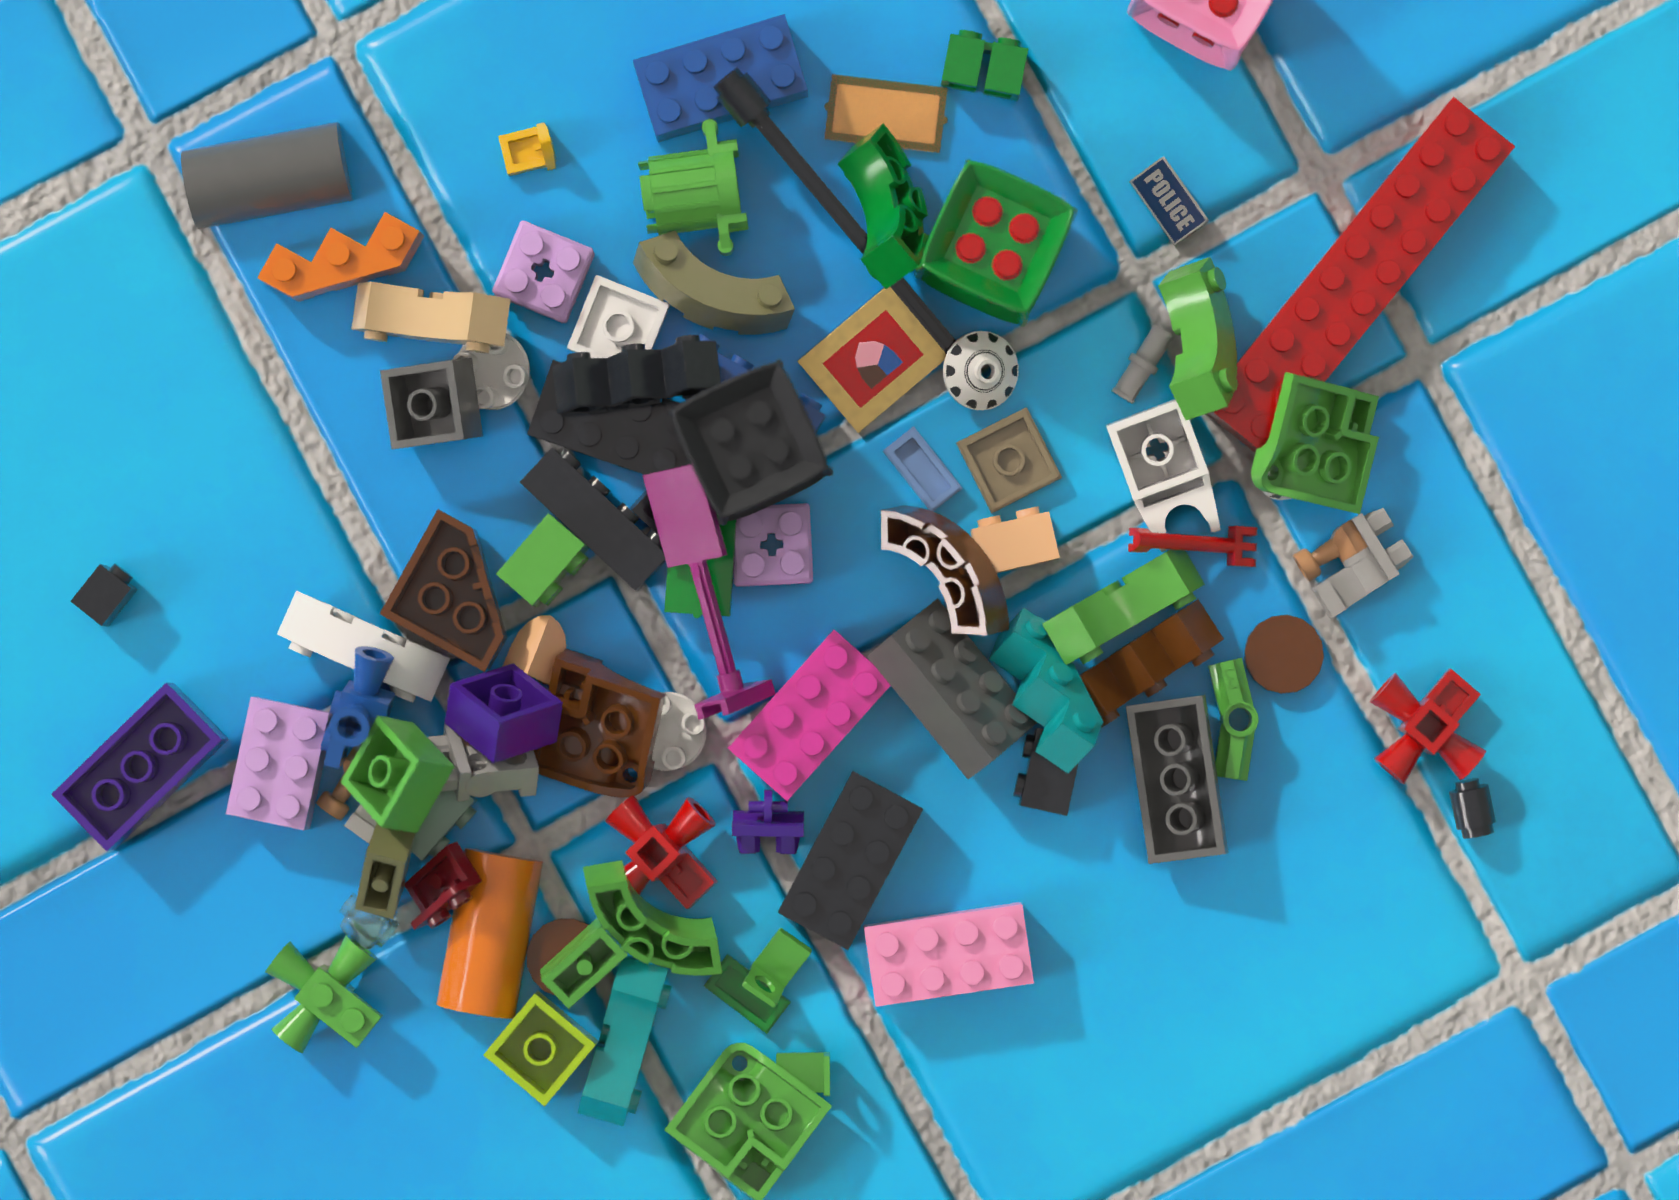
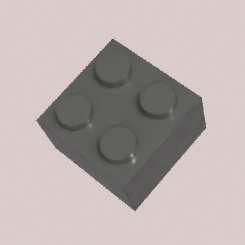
[380,358,483,449]

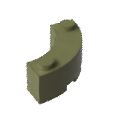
[633,230,795,335]

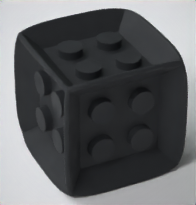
[668,359,833,526]

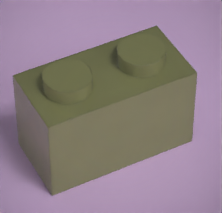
[355,823,416,919]

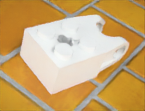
[1106,399,1221,552]

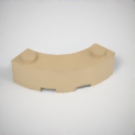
[351,281,511,353]

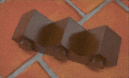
[1080,599,1224,728]

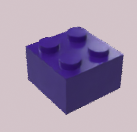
[445,663,563,763]

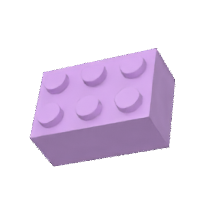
[226,697,334,830]

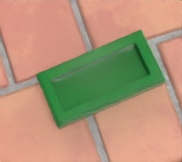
[704,954,791,1034]

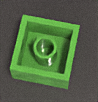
[496,513,589,608]
[341,716,454,833]

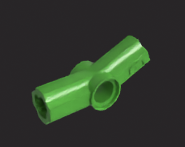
[1208,658,1259,781]

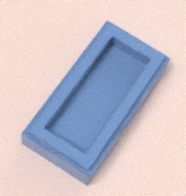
[883,426,963,512]

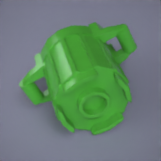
[638,119,749,256]

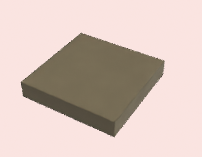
[956,407,1062,514]

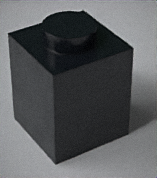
[70,563,138,627]

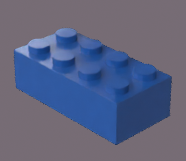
[633,14,808,142]

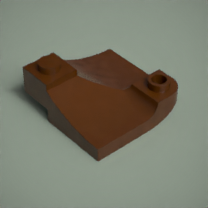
[533,649,666,798]

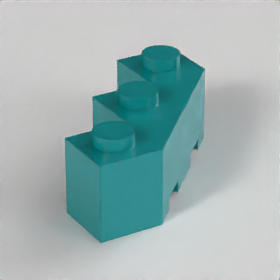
[989,608,1103,773]

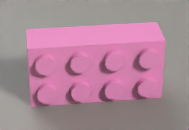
[864,902,1034,1007]

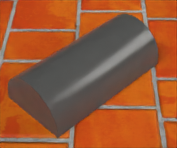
[181,122,353,229]
[1126,695,1229,864]

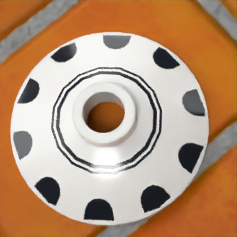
[943,331,1019,410]

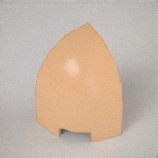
[503,615,567,685]

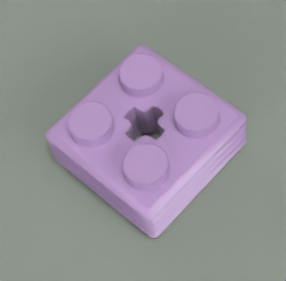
[492,220,595,323]
[733,503,813,587]

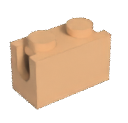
[970,506,1060,573]

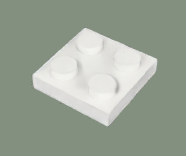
[567,275,670,358]

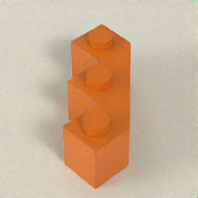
[257,212,424,302]

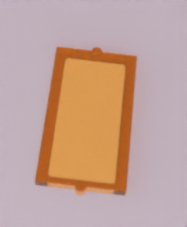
[824,74,948,153]

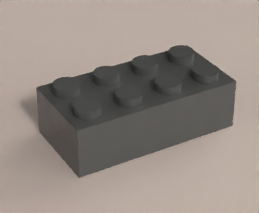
[867,598,1037,780]

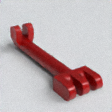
[1128,526,1258,567]

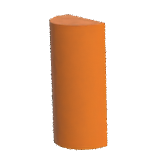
[436,847,543,1019]

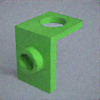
[742,928,812,1008]
[776,1052,830,1096]

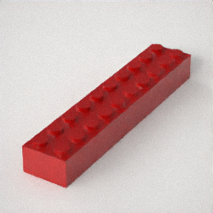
[1207,97,1515,453]

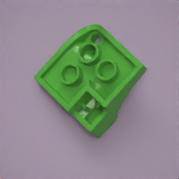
[1251,372,1379,514]
[664,1043,832,1200]

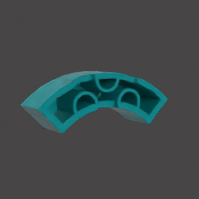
[578,957,672,1126]

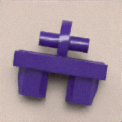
[732,790,804,854]

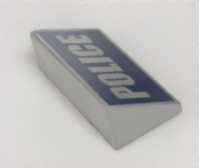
[1129,156,1209,246]

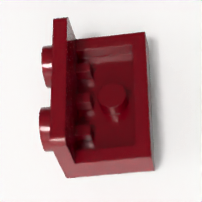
[405,841,482,930]

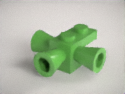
[265,934,383,1053]

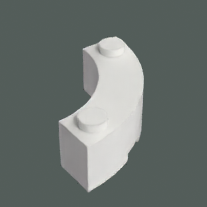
[277,591,450,703]

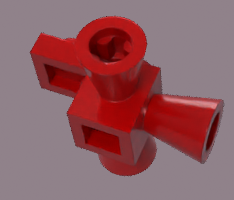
[1370,668,1486,784]
[605,795,718,909]

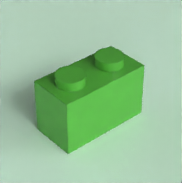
[540,918,628,1009]

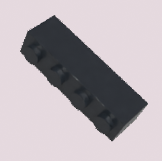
[520,448,666,592]

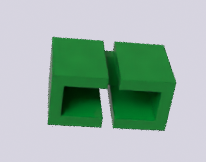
[941,30,1028,101]

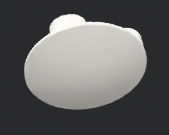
[453,334,530,410]
[652,692,707,771]

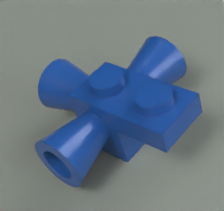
[321,646,395,769]

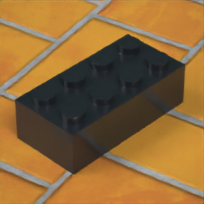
[778,771,923,950]

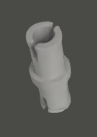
[1111,324,1175,404]

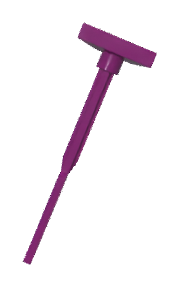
[643,464,775,720]

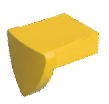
[498,122,556,176]

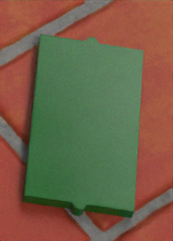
[664,512,737,618]

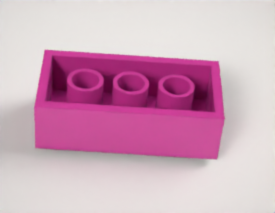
[728,630,891,801]

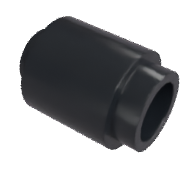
[1449,778,1496,839]

